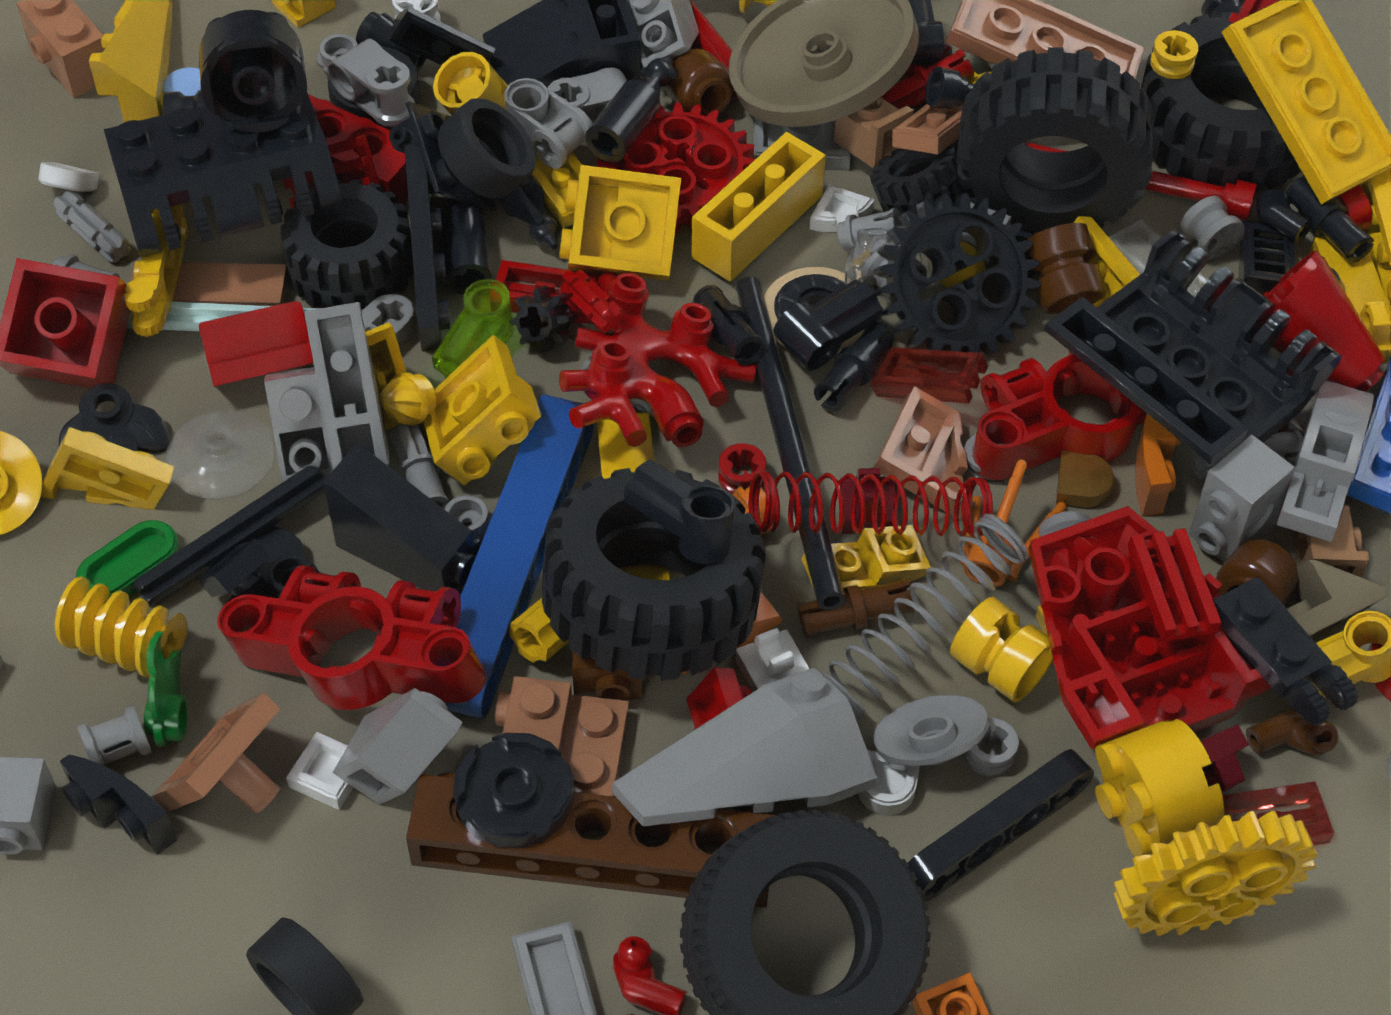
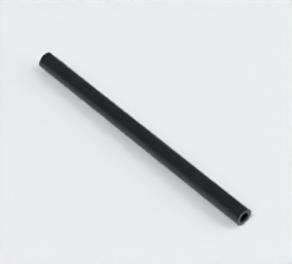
[736,277,846,610]

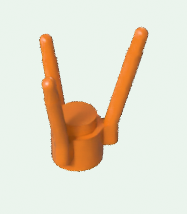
[959,460,1067,587]

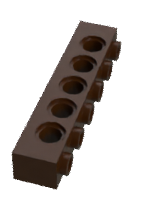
[406,772,777,908]

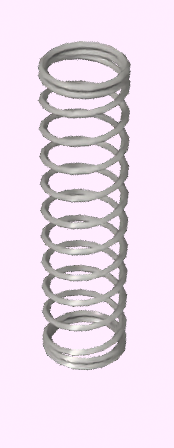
[820,514,1028,722]

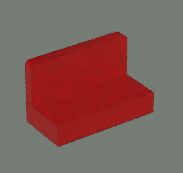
[199,301,313,387]

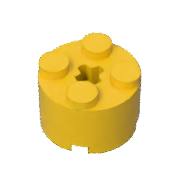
[1095,719,1224,856]

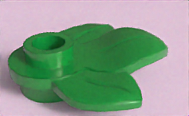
[144,631,188,747]

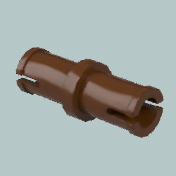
[797,577,915,638]

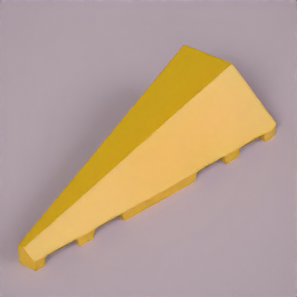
[89,0,173,122]

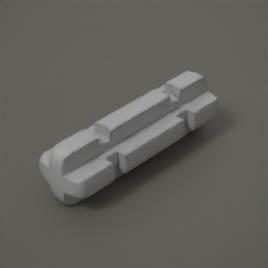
[53,190,131,263]

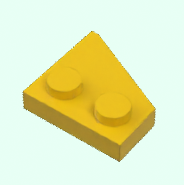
[41,427,175,510]

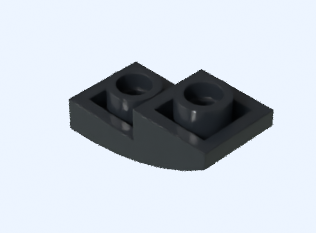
[60,754,177,855]

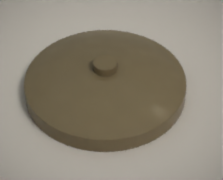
[729,0,919,127]

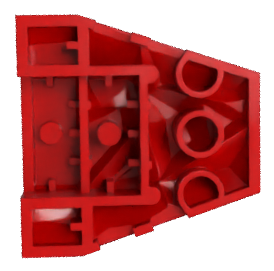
[1028,506,1271,750]

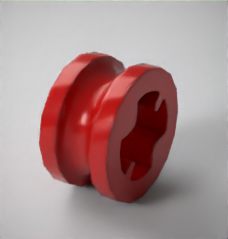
[718,443,767,495]

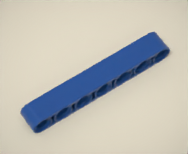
[444,394,595,719]

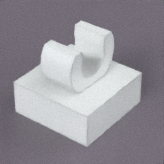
[735,628,809,692]

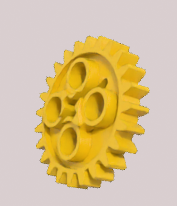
[1114,811,1318,936]

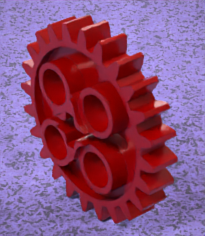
[597,102,755,235]

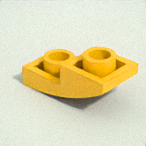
[801,525,931,593]

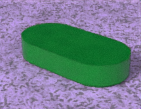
[76,520,180,597]

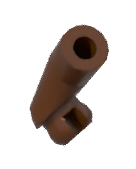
[1246,709,1339,755]

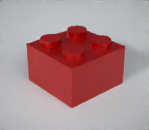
[0,258,131,389]

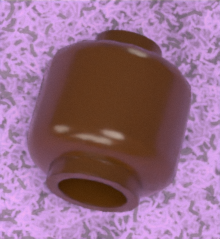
[665,49,734,116]
[1216,539,1299,605]

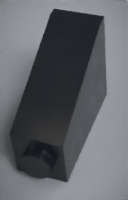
[323,443,476,591]

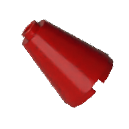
[1263,251,1385,392]

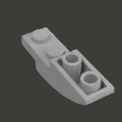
[1276,380,1374,542]

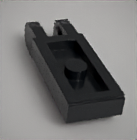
[1213,577,1359,726]

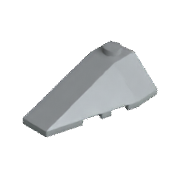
[612,668,877,826]

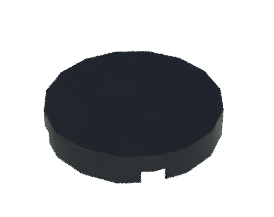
[453,732,574,848]

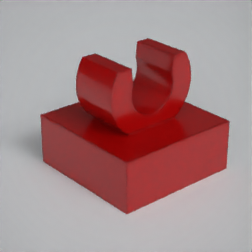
[686,667,752,729]

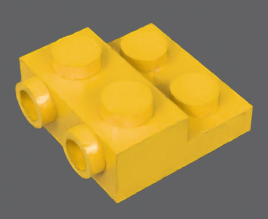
[559,165,681,281]
[424,335,541,485]

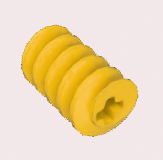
[54,576,188,678]

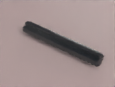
[133,465,326,606]

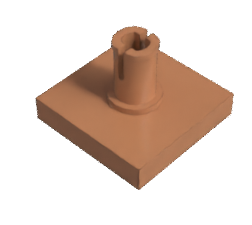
[151,692,281,814]

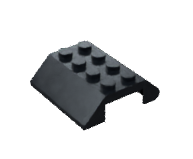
[104,93,343,258]
[1044,229,1342,465]

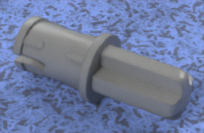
[391,424,449,509]

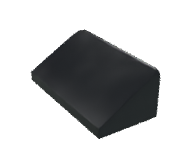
[389,6,495,65]

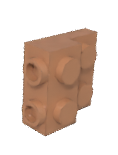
[490,676,629,796]

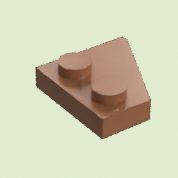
[872,386,973,521]

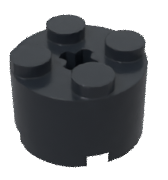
[199,10,307,133]

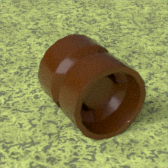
[1025,223,1107,314]

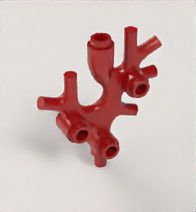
[559,271,756,447]

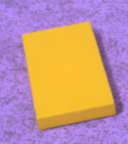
[1221,0,1391,205]

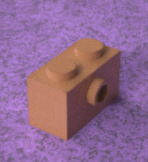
[16,0,105,98]

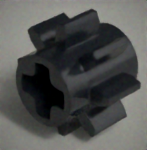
[510,286,578,353]

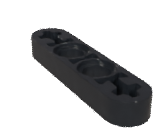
[908,749,1094,902]

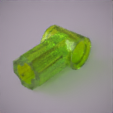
[432,279,514,378]

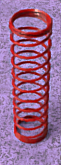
[748,471,993,537]

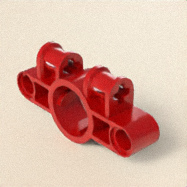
[972,351,1146,480]
[217,565,487,710]

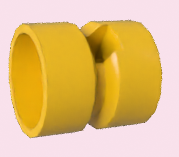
[433,52,508,140]
[949,597,1053,703]

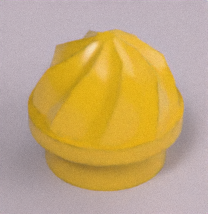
[380,372,436,426]

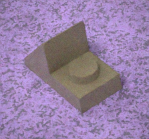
[1287,559,1389,637]

